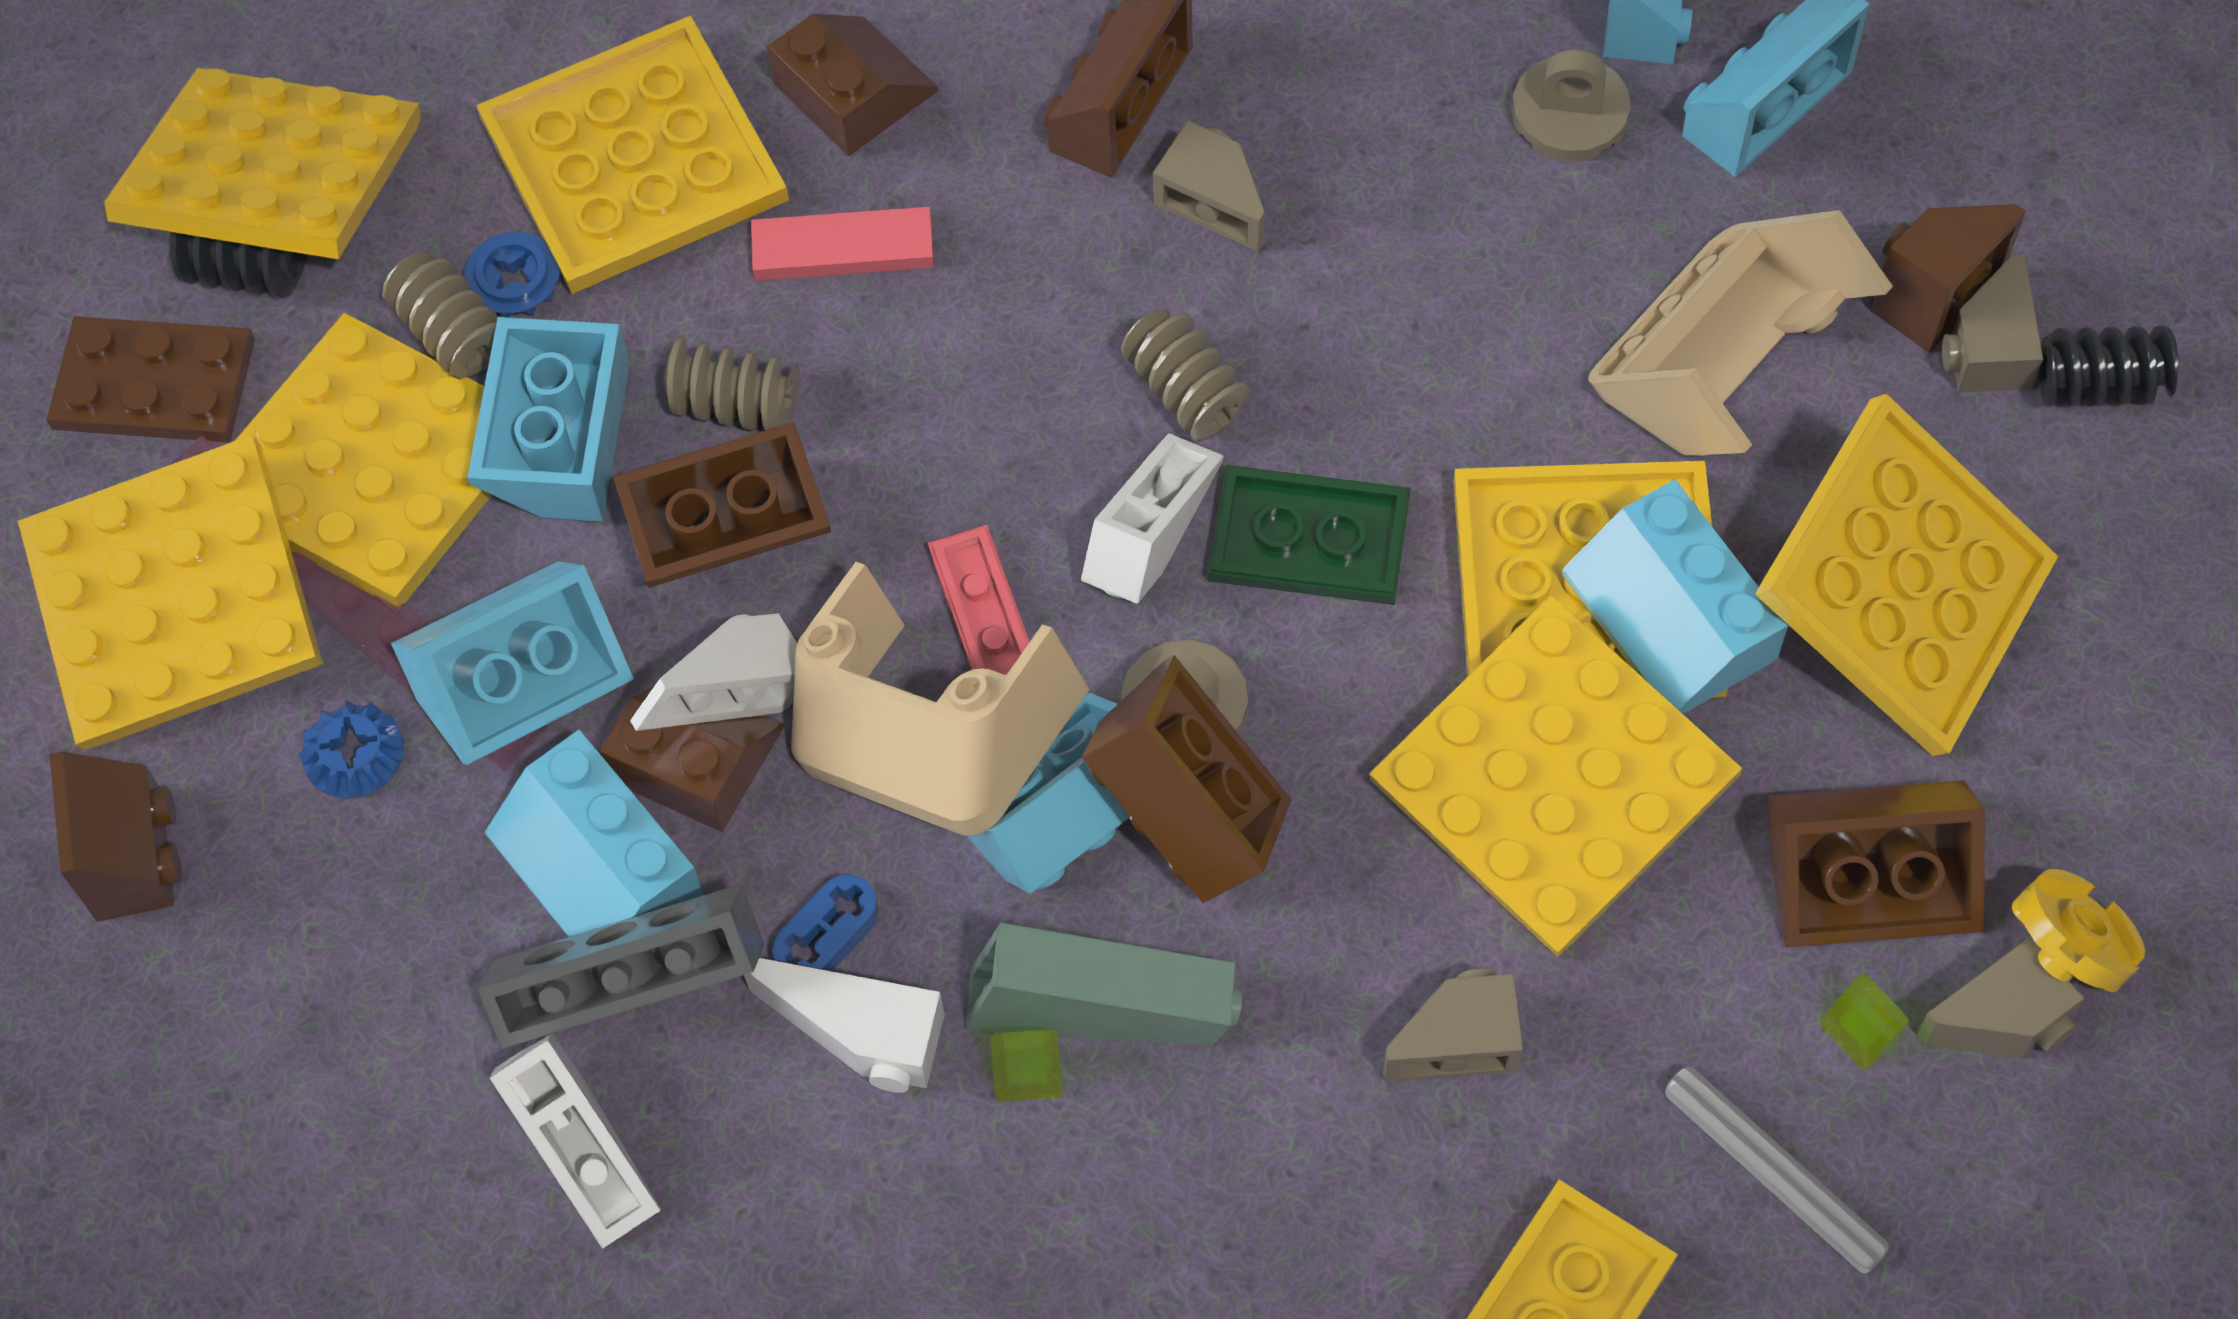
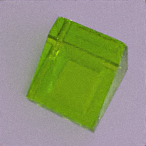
[1820,973,1910,1070]
[990,1029,1063,1102]

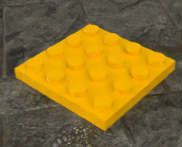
[476,15,789,295]
[104,68,421,259]
[235,313,492,610]
[1755,394,2058,756]
[18,435,323,750]
[1453,461,1728,698]
[1369,595,1742,957]

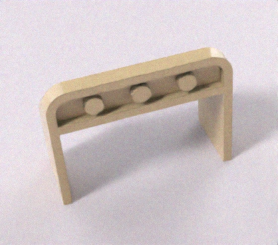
[1588,210,1893,456]
[791,562,1090,836]

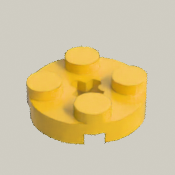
[2012,869,2145,992]

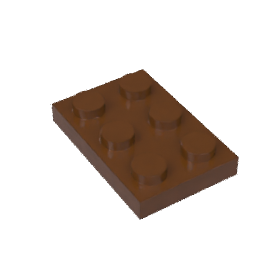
[46,316,255,443]

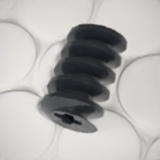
[170,232,307,298]
[2038,325,2178,407]

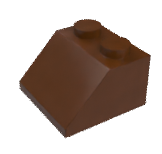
[767,13,938,156]
[1871,204,2026,353]
[599,684,784,832]
[49,751,183,922]

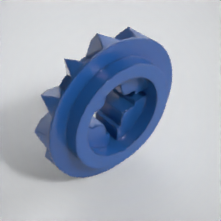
[464,232,562,318]
[299,700,404,799]

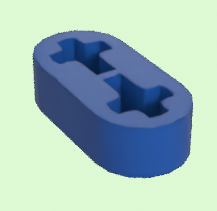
[773,874,879,972]

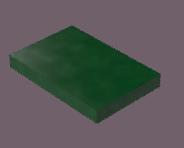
[1208,465,1411,605]

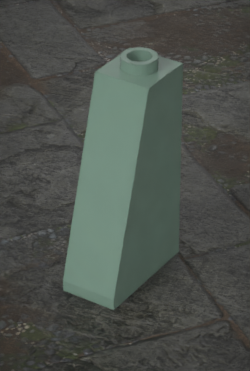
[964,922,1242,1046]

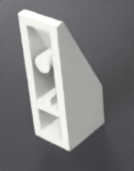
[1081,433,1224,604]
[630,613,797,731]
[744,958,945,1093]
[490,1033,661,1249]

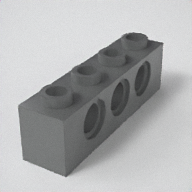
[477,884,765,1049]

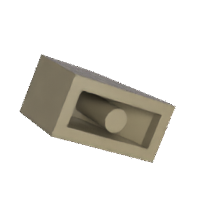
[1153,121,1265,252]
[1942,254,2043,393]
[1917,938,2085,1058]
[1383,969,1523,1082]

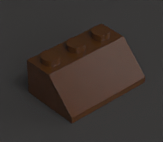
[1044,0,1193,178]
[613,422,831,588]
[1082,655,1292,903]
[1768,780,1985,947]

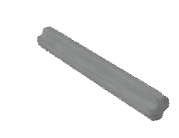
[1665,1066,1889,1274]

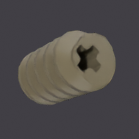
[382,252,497,379]
[1121,309,1251,441]
[664,336,799,431]

